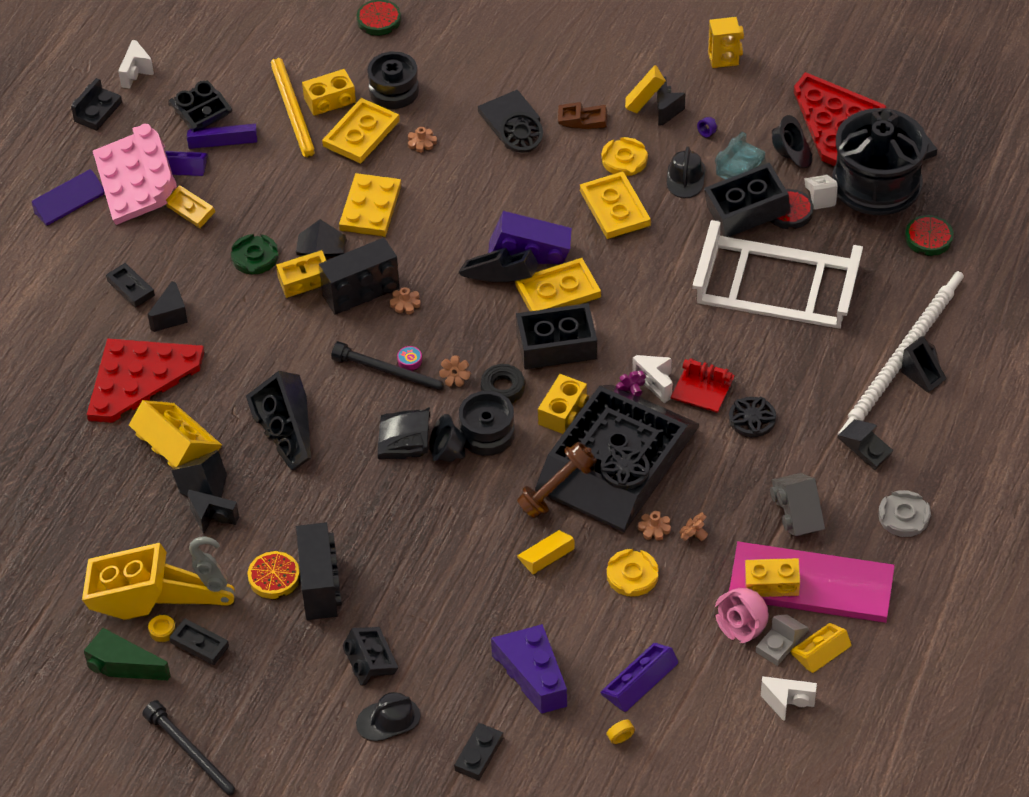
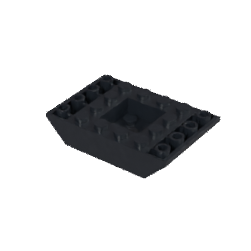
[535,385,699,532]

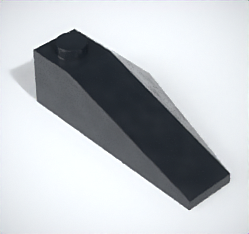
[246,371,311,470]

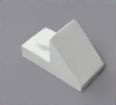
[118,40,154,88]
[804,175,838,209]
[633,355,673,403]
[761,676,817,721]

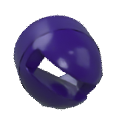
[697,117,718,137]

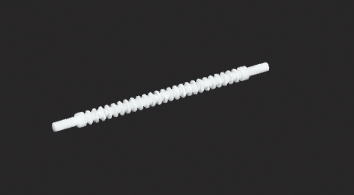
[838,271,964,435]

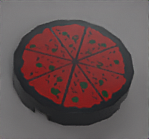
[771,189,814,229]

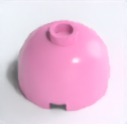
[715,588,769,643]

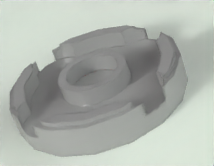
[878,490,931,537]

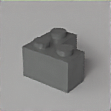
[770,473,825,536]

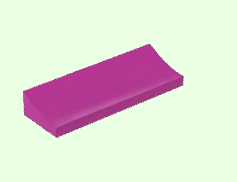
[729,541,895,623]

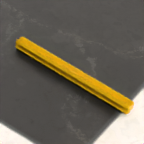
[271,58,315,157]

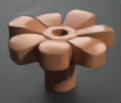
[408,127,437,153]
[390,287,421,314]
[439,355,471,387]
[638,511,671,540]
[679,512,708,541]

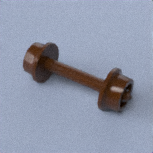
[517,442,596,518]

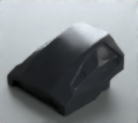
[168,80,232,132]
[378,407,431,459]

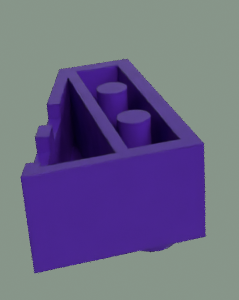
[488,211,572,264]
[491,624,567,714]

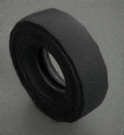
[480,364,525,403]

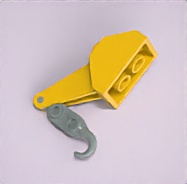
[82,537,235,620]

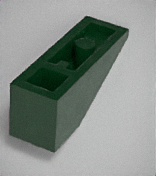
[84,628,171,680]

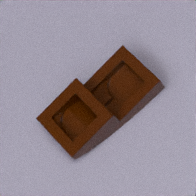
[558,102,608,129]

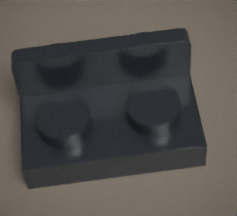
[71,78,122,131]
[343,627,398,685]

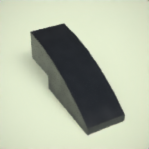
[459,248,539,282]

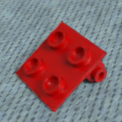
[671,358,735,413]

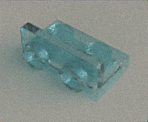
[715,132,765,179]

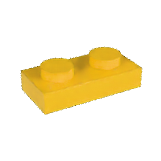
[166,185,215,228]

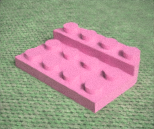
[93,124,177,225]

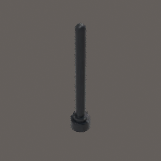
[331,341,444,390]
[142,700,235,795]

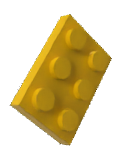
[322,98,400,164]
[580,171,651,239]
[339,173,401,237]
[515,258,601,311]

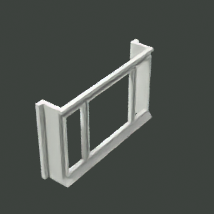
[692,220,863,329]

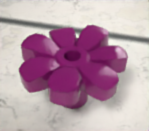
[616,371,646,396]

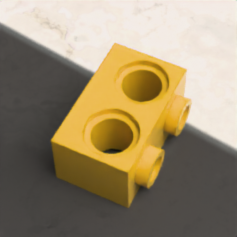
[708,17,744,68]
[302,69,356,116]
[276,250,326,298]
[538,374,589,434]
[745,558,800,597]

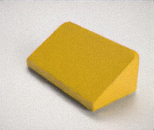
[625,65,666,114]
[517,530,575,574]
[790,623,851,673]

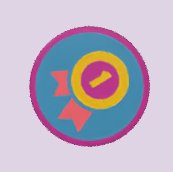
[397,346,422,370]

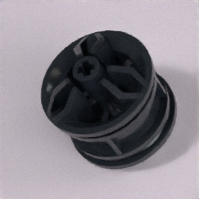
[832,108,928,215]

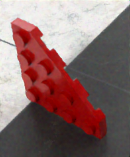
[794,72,886,166]
[87,339,204,423]

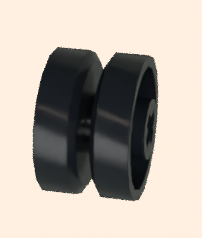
[367,51,419,109]
[459,391,515,456]

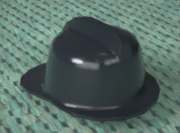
[772,115,812,168]
[666,146,705,198]
[429,414,466,462]
[356,692,421,741]

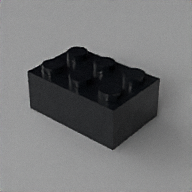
[704,163,791,237]
[319,238,400,315]
[516,303,597,370]
[296,522,342,620]

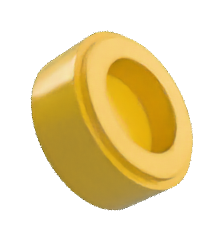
[148,615,176,642]
[606,720,635,744]

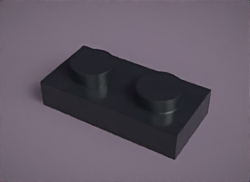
[106,263,155,308]
[169,618,229,665]
[454,723,504,781]

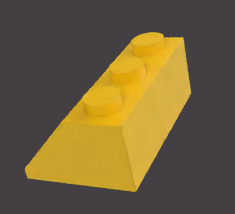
[129,400,222,468]

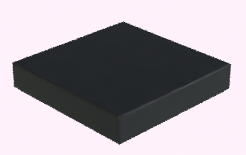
[478,89,540,140]

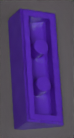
[187,124,257,149]
[165,151,208,176]
[32,169,105,226]
[600,643,678,712]

